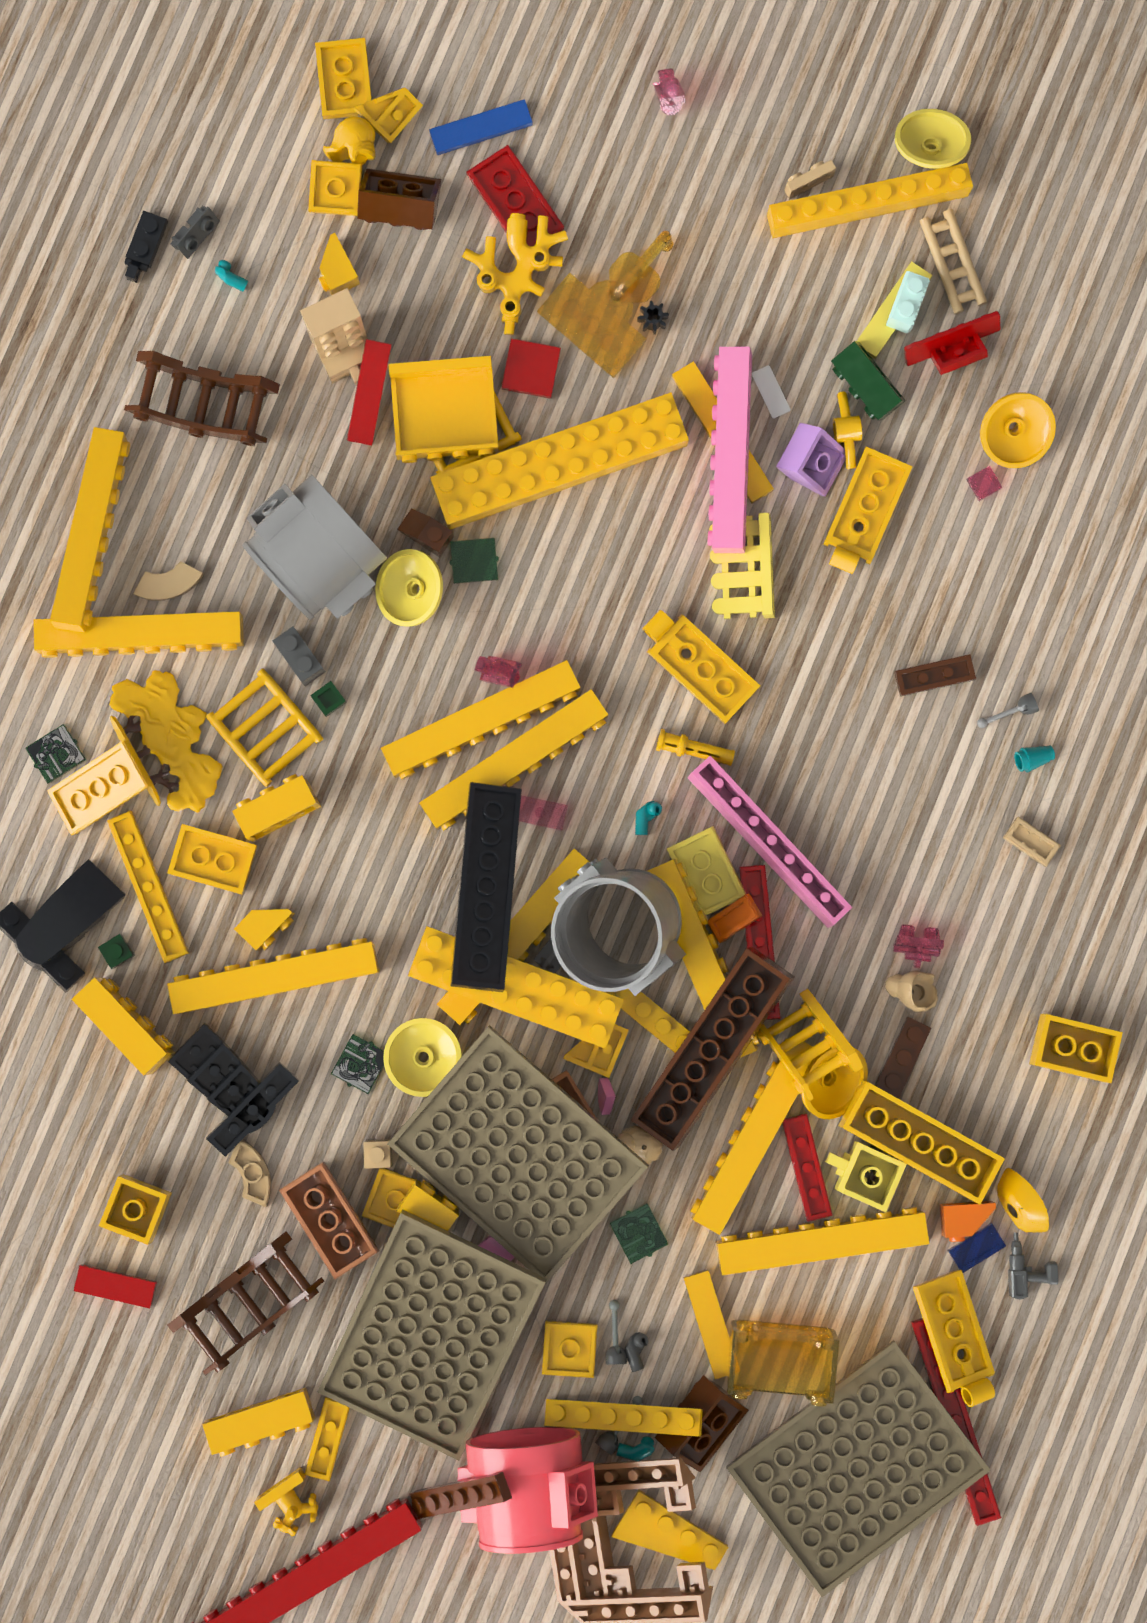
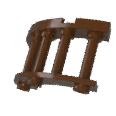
[124,351,280,446]
[167,1231,324,1376]

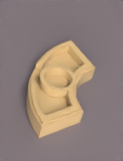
[133,561,204,601]
[228,1140,271,1207]

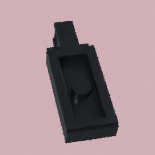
[125,211,168,283]

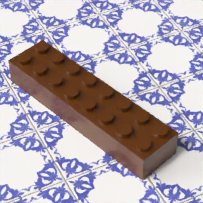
[631,947,795,1151]

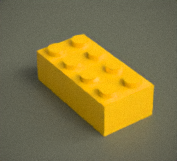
[72,977,175,1076]

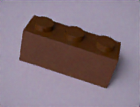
[357,169,441,230]
[654,1375,749,1472]

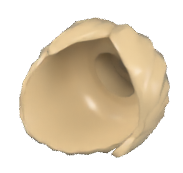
[885,971,938,1012]
[617,1126,663,1165]

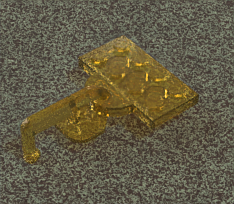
[537,230,673,379]

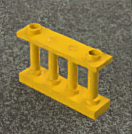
[757,988,864,1101]

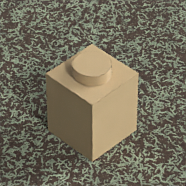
[363,1140,393,1169]

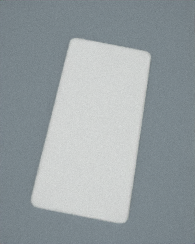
[752,365,791,418]

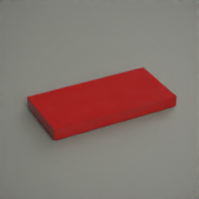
[466,145,564,247]

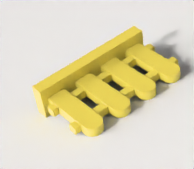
[709,513,775,619]

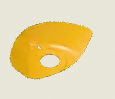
[997,1168,1049,1233]

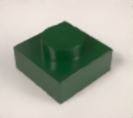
[310,681,347,717]
[98,934,135,969]

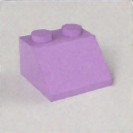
[776,423,846,497]

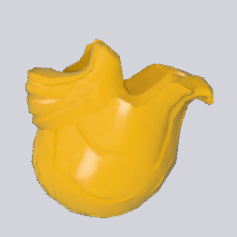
[323,116,376,165]

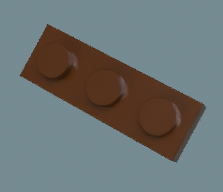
[894,654,976,697]
[875,1017,932,1098]

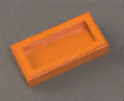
[708,894,762,943]

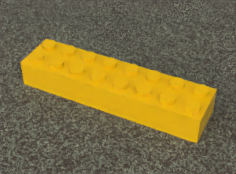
[408,926,624,1049]

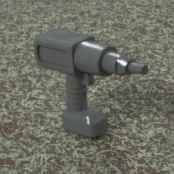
[1008,1233,1058,1300]

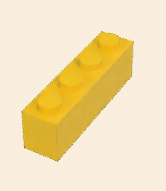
[202,1387,315,1457]

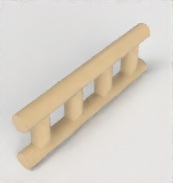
[919,209,987,315]

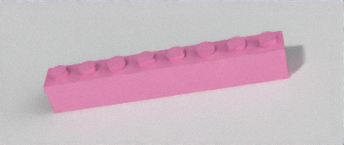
[708,347,752,553]
[688,756,853,928]

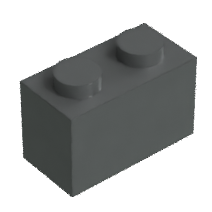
[272,626,326,686]

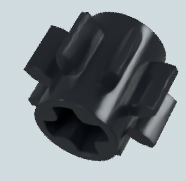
[637,301,669,335]

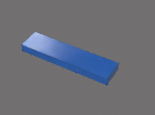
[429,99,533,156]

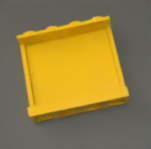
[389,356,499,463]

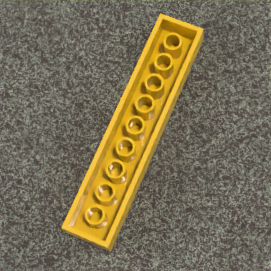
[430,392,689,530]

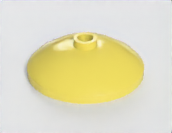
[895,109,971,169]
[375,549,443,627]
[383,1018,462,1097]

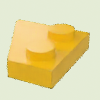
[353,87,423,144]
[563,1024,629,1078]

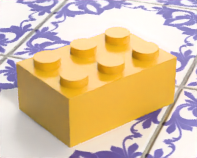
[232,774,321,842]
[1029,1014,1123,1083]

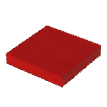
[501,338,561,399]

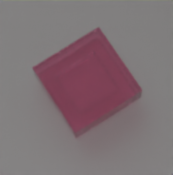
[967,466,1002,501]

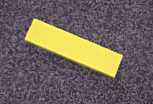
[857,261,932,359]

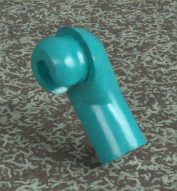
[215,260,248,292]
[635,801,662,836]
[616,1436,655,1461]

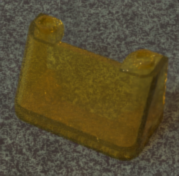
[727,1320,839,1407]

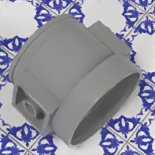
[242,474,387,620]
[551,858,686,996]

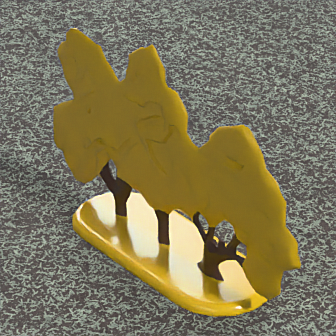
[109,670,223,813]

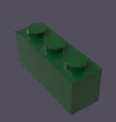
[831,341,906,421]

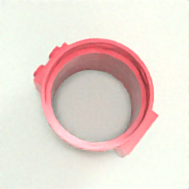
[457,1427,598,1554]

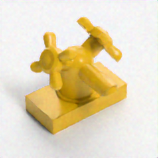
[254,1467,318,1536]

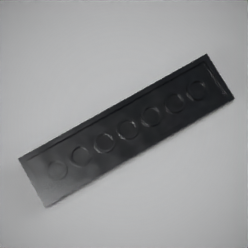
[450,782,522,992]

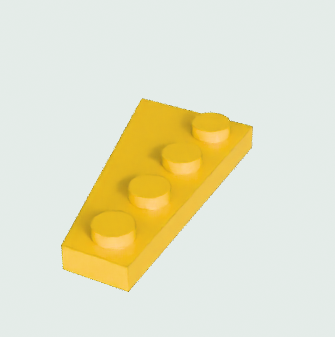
[611,1489,729,1570]

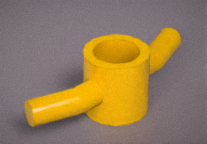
[833,391,862,469]

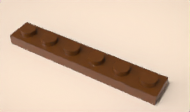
[410,1472,512,1519]

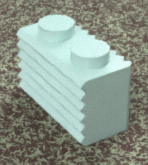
[886,271,930,333]

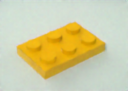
[315,38,372,119]
[167,824,257,895]

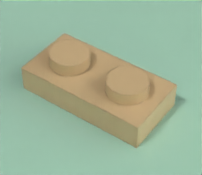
[785,160,836,199]

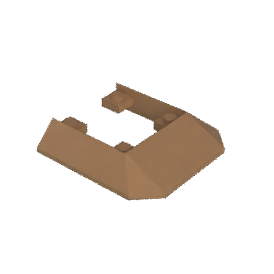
[550,1458,713,1623]

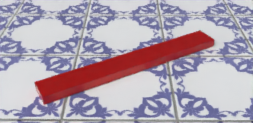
[911,1318,1001,1526]

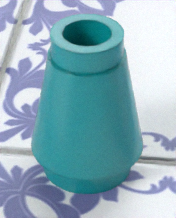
[1014,745,1055,773]

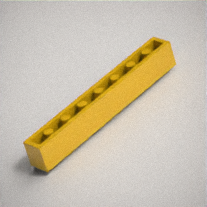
[767,163,973,239]
[50,427,130,633]
[33,612,244,658]
[381,660,580,780]
[419,689,608,831]
[437,849,590,1025]
[647,859,760,1058]
[167,938,380,1014]
[690,1036,813,1235]
[716,1207,930,1275]

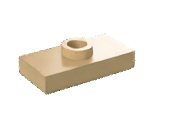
[1003,816,1061,867]

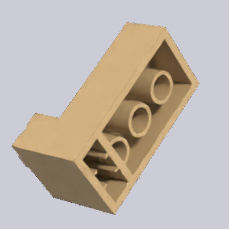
[300,288,368,386]

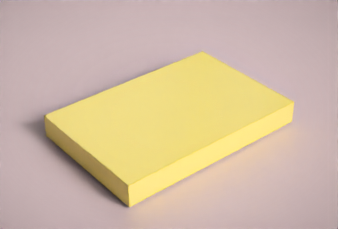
[667,826,746,915]

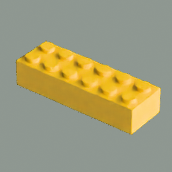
[838,1080,1005,1205]

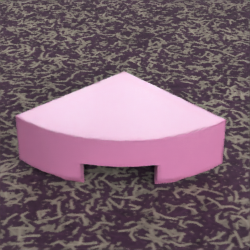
[598,1078,616,1115]

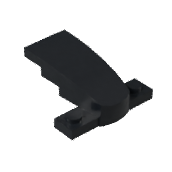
[0,859,125,993]
[168,1023,299,1157]

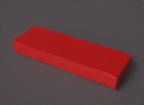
[73,1264,157,1309]

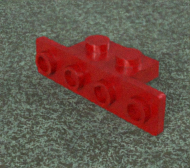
[904,311,1001,375]

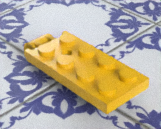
[823,447,913,574]
[642,610,760,724]
[913,1270,995,1407]

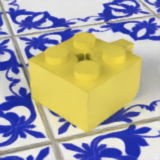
[825,1141,907,1212]

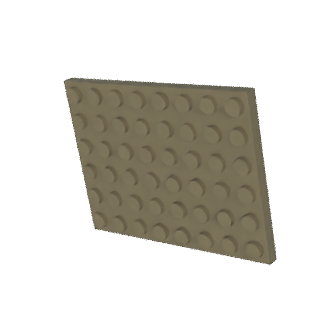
[387,1025,649,1284]
[317,1210,547,1461]
[726,1340,991,1597]

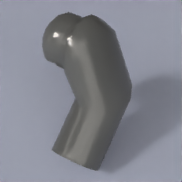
[625,1332,649,1372]

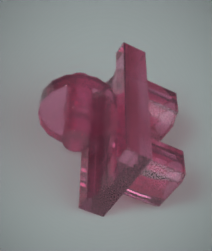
[653,68,686,115]
[475,656,522,688]
[893,925,944,968]

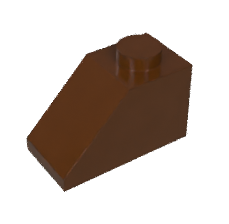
[397,508,454,558]

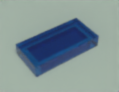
[947,1223,1006,1273]

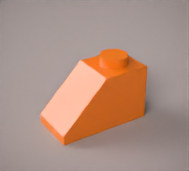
[940,1201,996,1242]

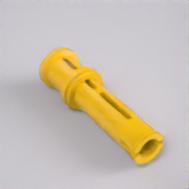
[656,728,735,766]

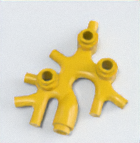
[462,213,568,335]

